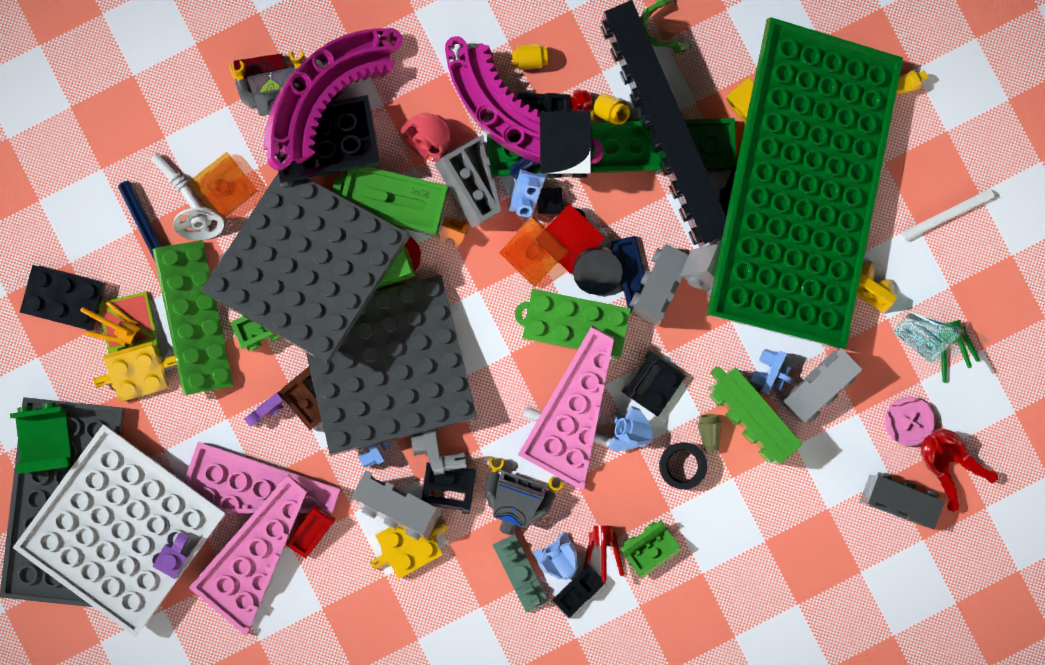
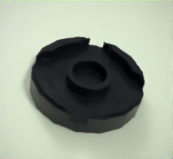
[573,247,623,295]

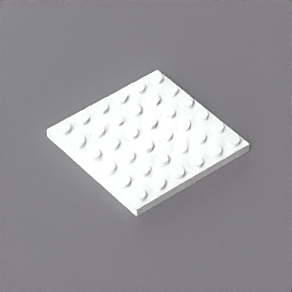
[13,424,227,637]

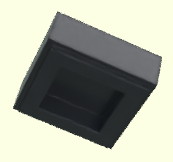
[538,188,563,215]

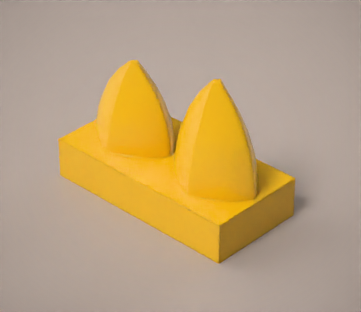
[857,262,897,313]

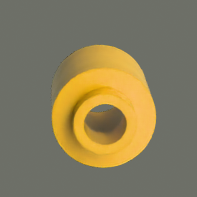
[512,43,548,70]
[594,93,630,125]

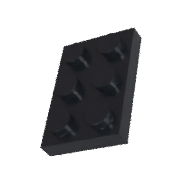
[19,264,106,331]

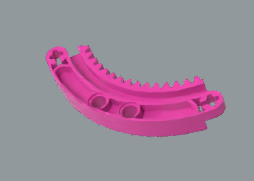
[263,28,403,171]
[445,36,603,164]

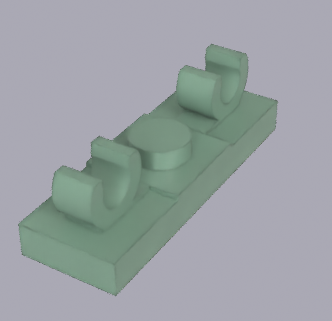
[493,533,548,612]

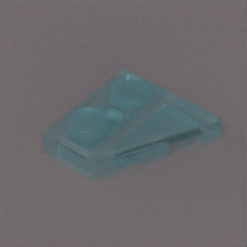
[893,313,963,363]

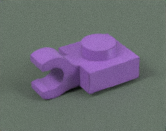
[152,532,191,579]

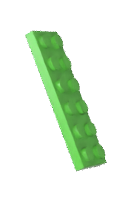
[152,240,234,396]

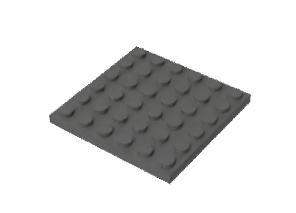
[201,173,410,365]
[306,275,478,456]

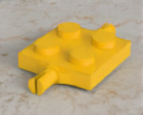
[93,341,177,402]
[369,520,449,579]

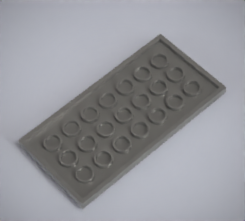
[0,397,124,607]

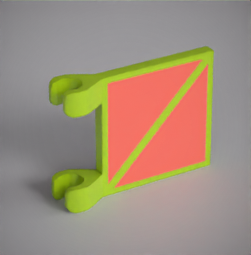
[99,292,162,356]

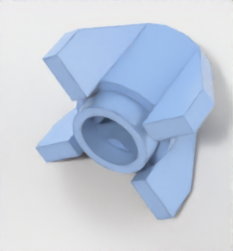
[608,406,654,452]
[533,532,578,580]

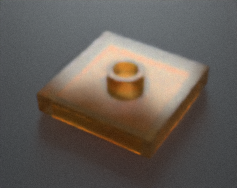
[188,152,258,219]
[499,216,569,287]

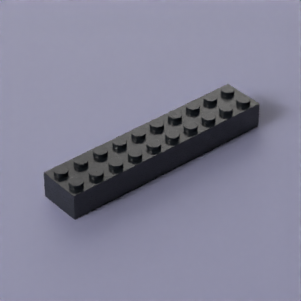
[600,0,726,248]

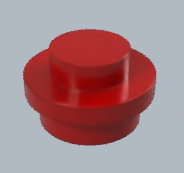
[571,89,592,110]

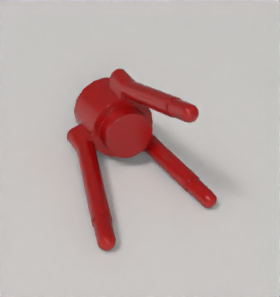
[583,526,624,583]

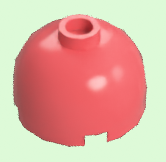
[401,112,451,162]

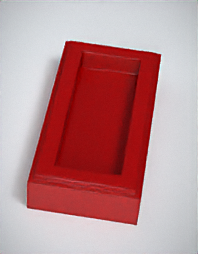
[286,505,335,559]

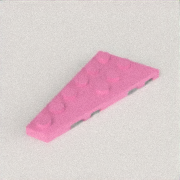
[518,325,614,491]
[184,442,341,513]
[189,474,308,636]

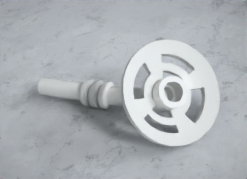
[150,153,224,240]

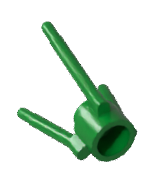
[938,320,980,383]

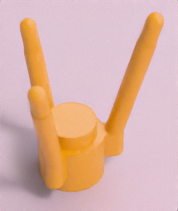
[80,301,141,347]

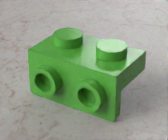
[230,316,281,352]
[621,520,682,579]

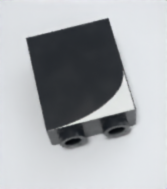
[540,110,593,178]

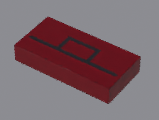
[233,53,285,81]

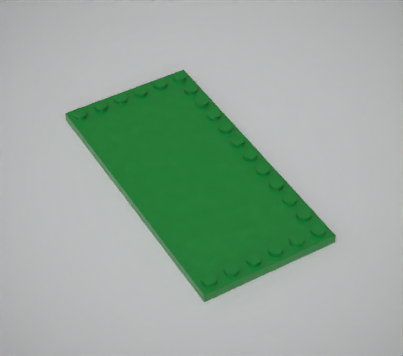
[707,17,903,349]

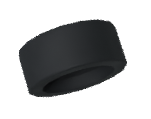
[659,442,707,490]

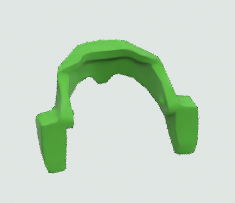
[640,0,691,54]

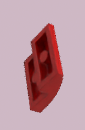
[535,203,606,274]

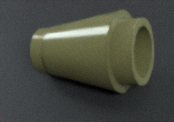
[697,414,722,452]

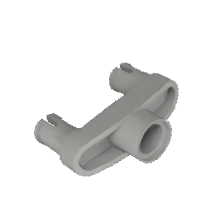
[411,430,467,475]

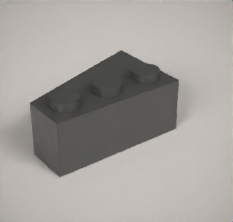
[859,472,945,530]

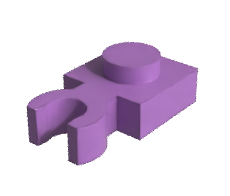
[244,392,285,427]

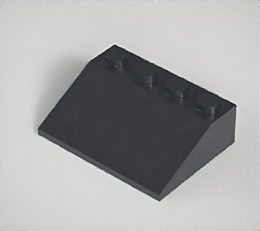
[276,95,380,183]

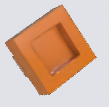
[439,216,470,249]

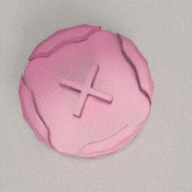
[884,397,935,446]

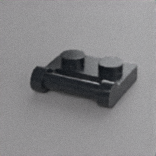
[621,351,686,417]
[421,462,476,514]

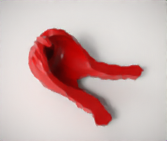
[920,428,998,513]

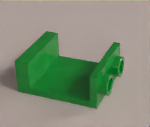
[10,402,73,474]

